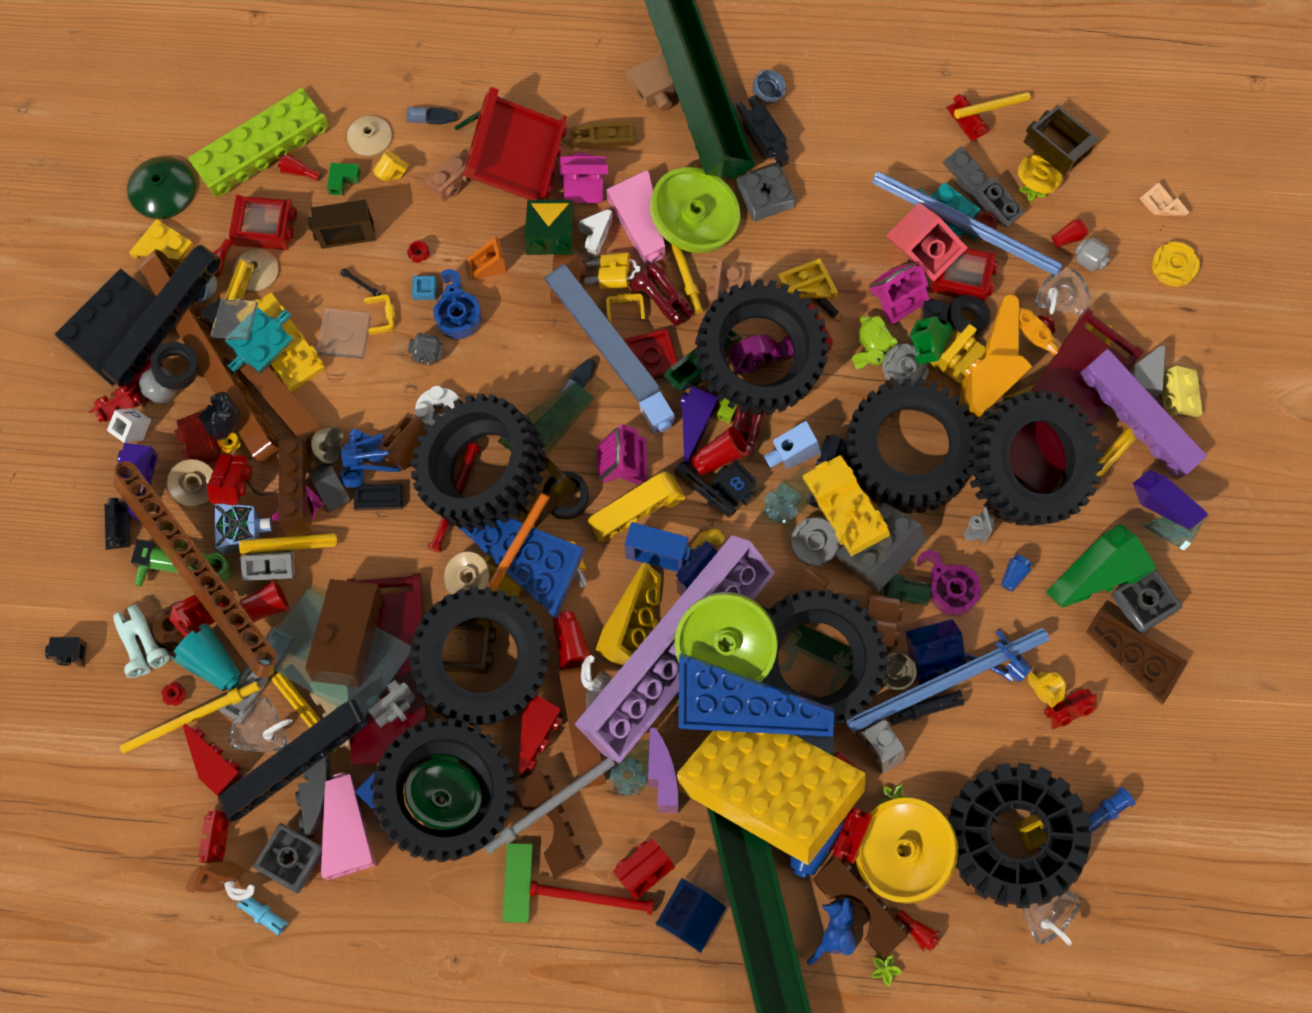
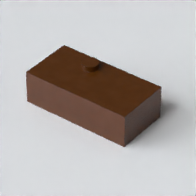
[305,579,384,687]

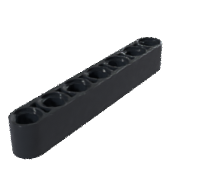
[102,245,221,387]
[217,700,368,822]

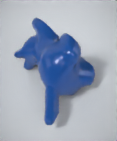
[807,898,856,965]

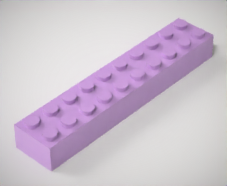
[574,535,775,763]

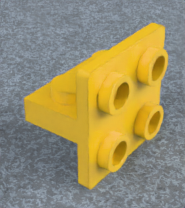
[930,324,985,384]

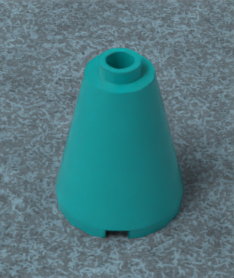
[171,623,241,691]

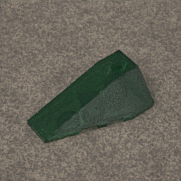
[497,383,594,456]

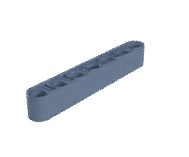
[544,264,660,402]

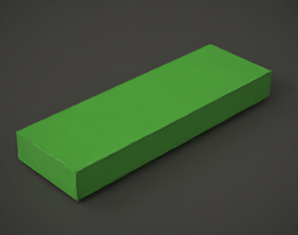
[502,843,533,923]

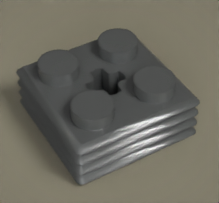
[737,163,796,222]
[1111,569,1182,634]
[253,823,322,894]

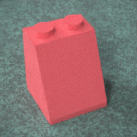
[886,203,968,281]

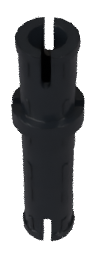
[674,462,738,518]
[889,690,964,726]

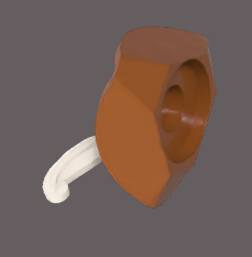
[186,862,255,901]

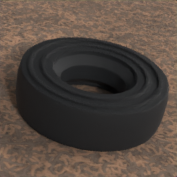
[947,295,990,335]

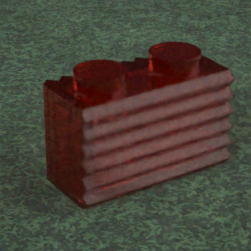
[174,411,221,464]

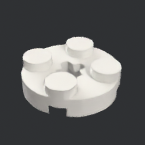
[414,386,460,426]

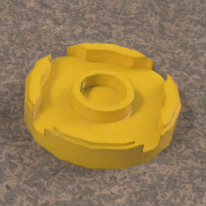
[1018,155,1063,194]
[1151,241,1200,287]

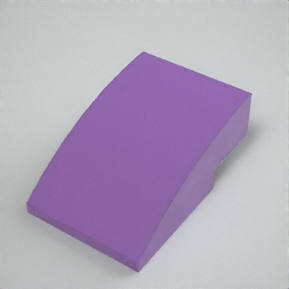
[648,728,678,813]

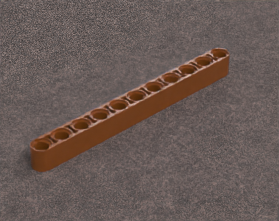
[138,249,280,463]
[114,461,277,678]

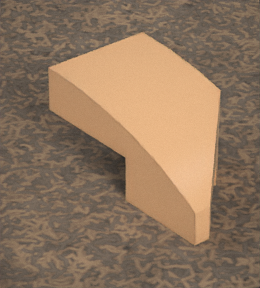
[1139,183,1190,216]

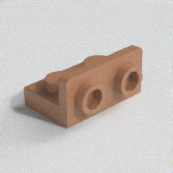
[424,152,472,202]
[708,258,745,302]

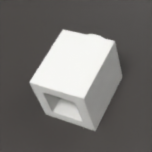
[107,408,151,443]

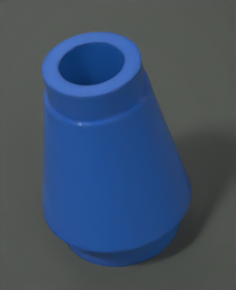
[1000,554,1033,592]

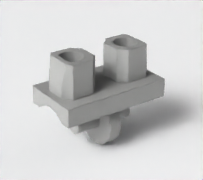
[367,680,417,728]

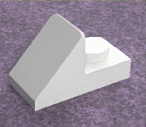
[578,209,613,259]

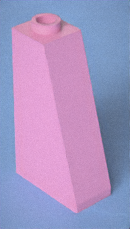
[606,170,665,266]
[321,773,377,881]

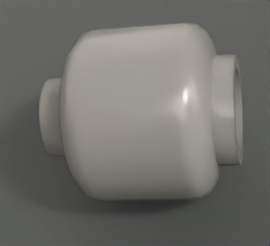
[1075,238,1111,272]

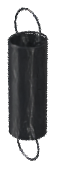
[814,298,842,322]

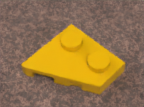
[129,219,194,263]
[777,258,838,299]

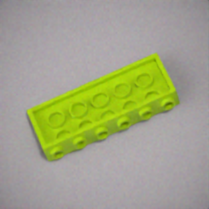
[188,88,330,198]

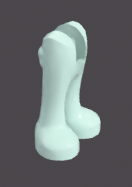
[113,604,170,678]

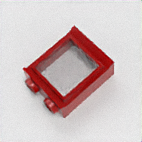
[228,194,297,250]
[929,248,998,302]

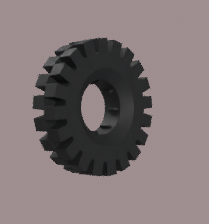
[948,763,1091,909]

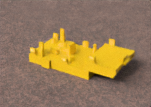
[236,292,326,392]
[802,455,890,557]

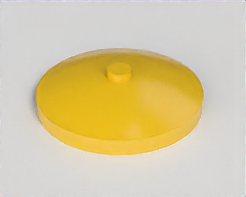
[855,798,958,904]

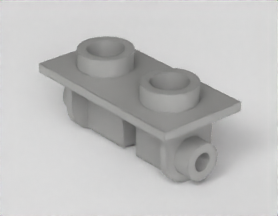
[963,507,994,545]

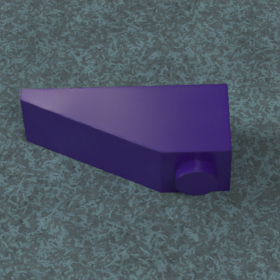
[680,386,718,466]
[117,443,158,522]
[1132,469,1208,530]

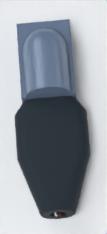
[406,107,457,125]
[556,359,595,406]

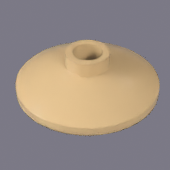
[347,116,392,157]
[233,249,279,292]
[167,459,213,506]
[444,552,490,595]

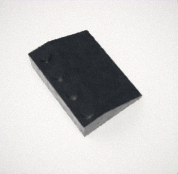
[54,268,155,387]

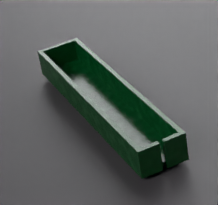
[644,0,755,180]
[706,807,812,1013]

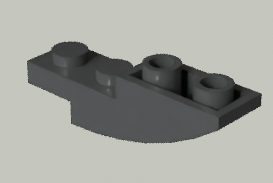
[942,146,1024,227]
[295,732,331,837]

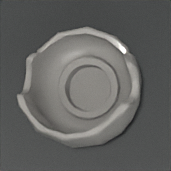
[139,367,177,405]

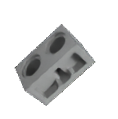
[241,550,296,581]

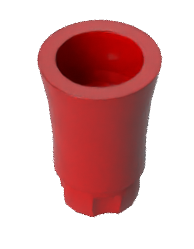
[692,426,749,475]
[236,579,290,626]
[553,611,592,669]

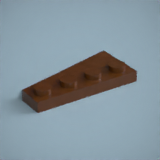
[1086,610,1188,705]

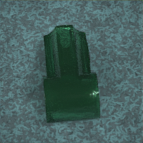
[880,574,931,606]

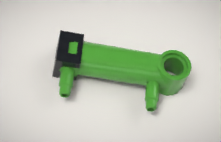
[131,539,232,587]

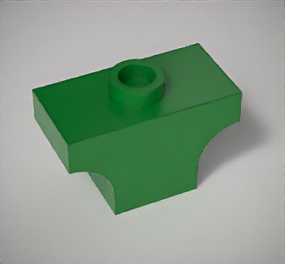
[909,316,953,365]

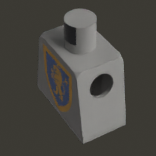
[857,719,905,775]

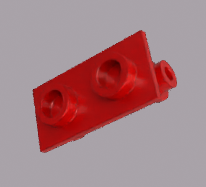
[946,94,990,142]
[89,384,141,422]
[1043,688,1097,730]
[832,807,873,864]
[197,810,230,863]

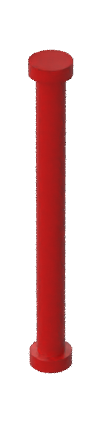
[427,443,481,553]
[530,881,654,915]

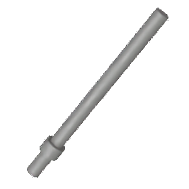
[483,758,615,855]

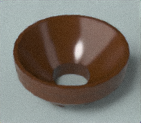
[151,606,185,651]

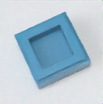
[412,276,437,300]

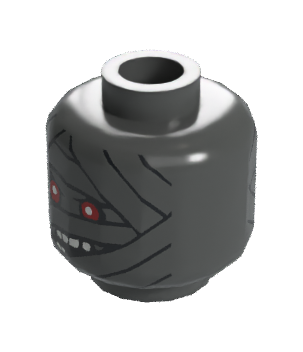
[407,333,443,366]

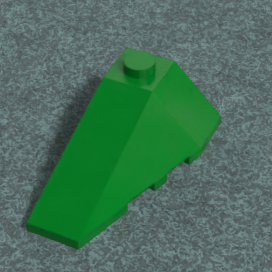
[1046,523,1156,608]

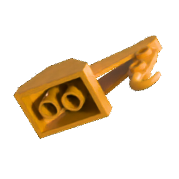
[960,295,1059,421]

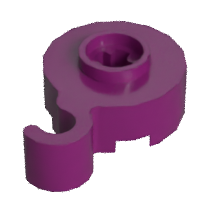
[727,334,794,375]
[916,550,981,616]

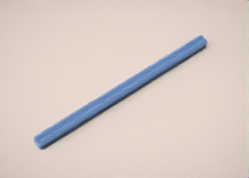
[872,171,1062,275]
[847,628,1049,732]

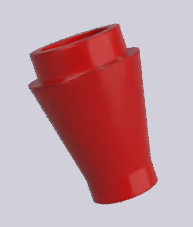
[1051,219,1088,248]

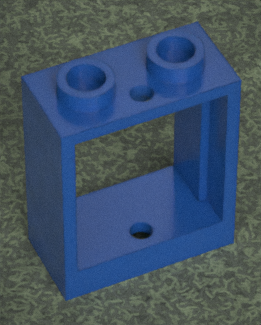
[624,522,692,573]

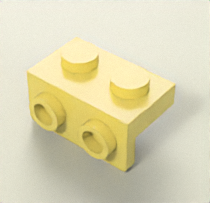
[1161,366,1203,418]

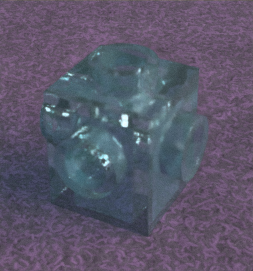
[763,482,802,525]
[609,758,647,797]

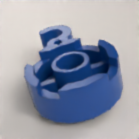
[434,269,482,339]

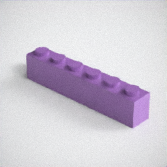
[1080,349,1207,479]

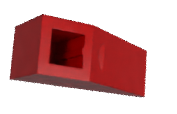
[519,695,564,778]
[183,723,244,796]

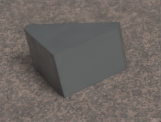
[308,463,351,512]

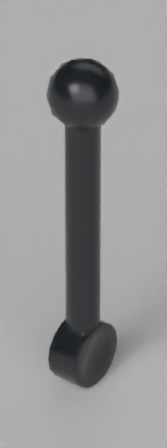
[340,268,381,296]

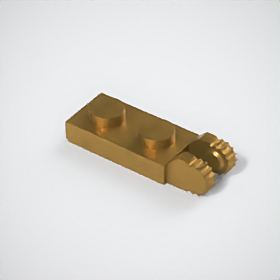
[572,121,635,149]

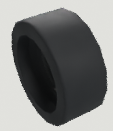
[151,342,198,390]
[543,471,589,520]

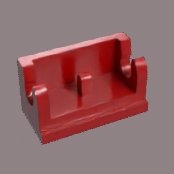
[169,586,226,637]

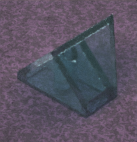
[1142,517,1203,550]

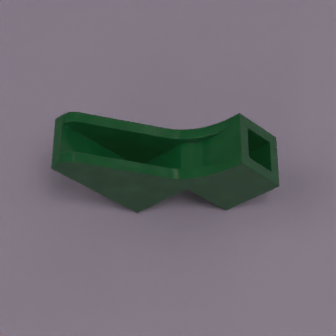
[664,329,742,391]

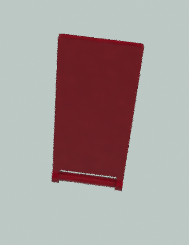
[1009,308,1144,494]
[347,573,427,765]

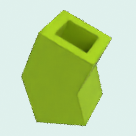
[717,398,737,424]

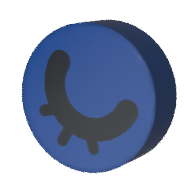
[340,467,364,488]

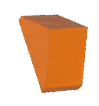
[467,237,506,279]

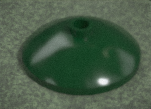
[127,156,196,219]
[405,759,482,829]

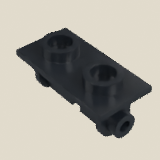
[104,498,130,550]

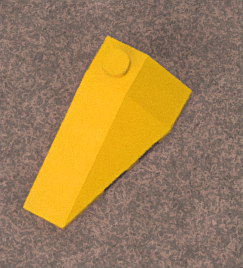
[596,562,661,665]

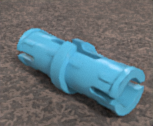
[237,897,288,936]

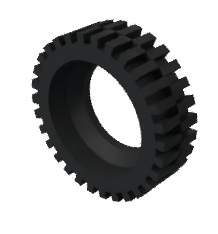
[695,279,829,415]
[845,378,975,514]
[965,391,1103,526]
[411,394,546,530]
[409,587,549,726]
[761,589,887,725]
[372,718,515,862]

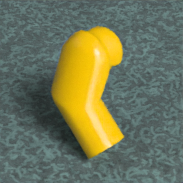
[691,528,725,556]

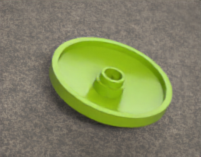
[649,167,740,253]
[675,592,778,682]

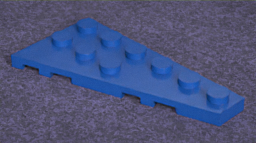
[458,517,586,618]
[679,653,834,737]

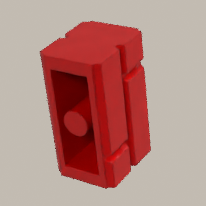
[207,454,252,506]
[612,838,675,901]

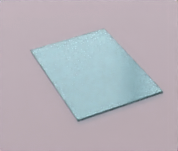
[259,589,411,716]

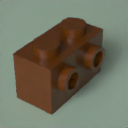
[376,413,427,471]

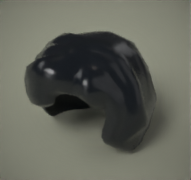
[200,392,240,440]

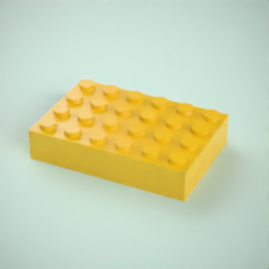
[677,730,865,865]

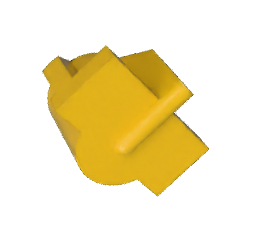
[373,150,409,182]
[1027,672,1066,708]

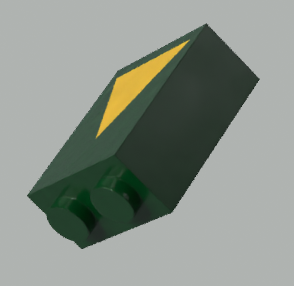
[524,200,574,255]

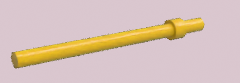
[670,243,704,314]
[119,681,260,754]

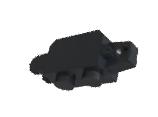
[736,95,789,167]

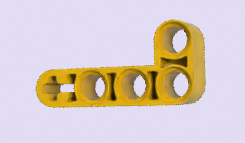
[588,472,686,542]

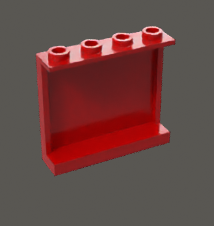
[462,87,568,200]

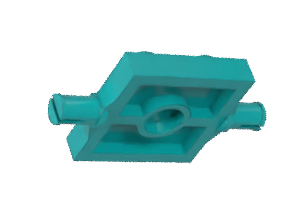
[917,182,980,241]
[225,307,294,374]

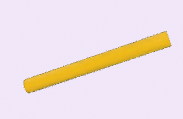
[954,92,1031,119]

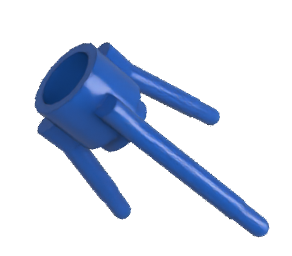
[341,434,400,472]
[967,630,1032,683]

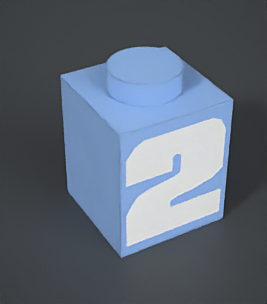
[639,392,674,434]

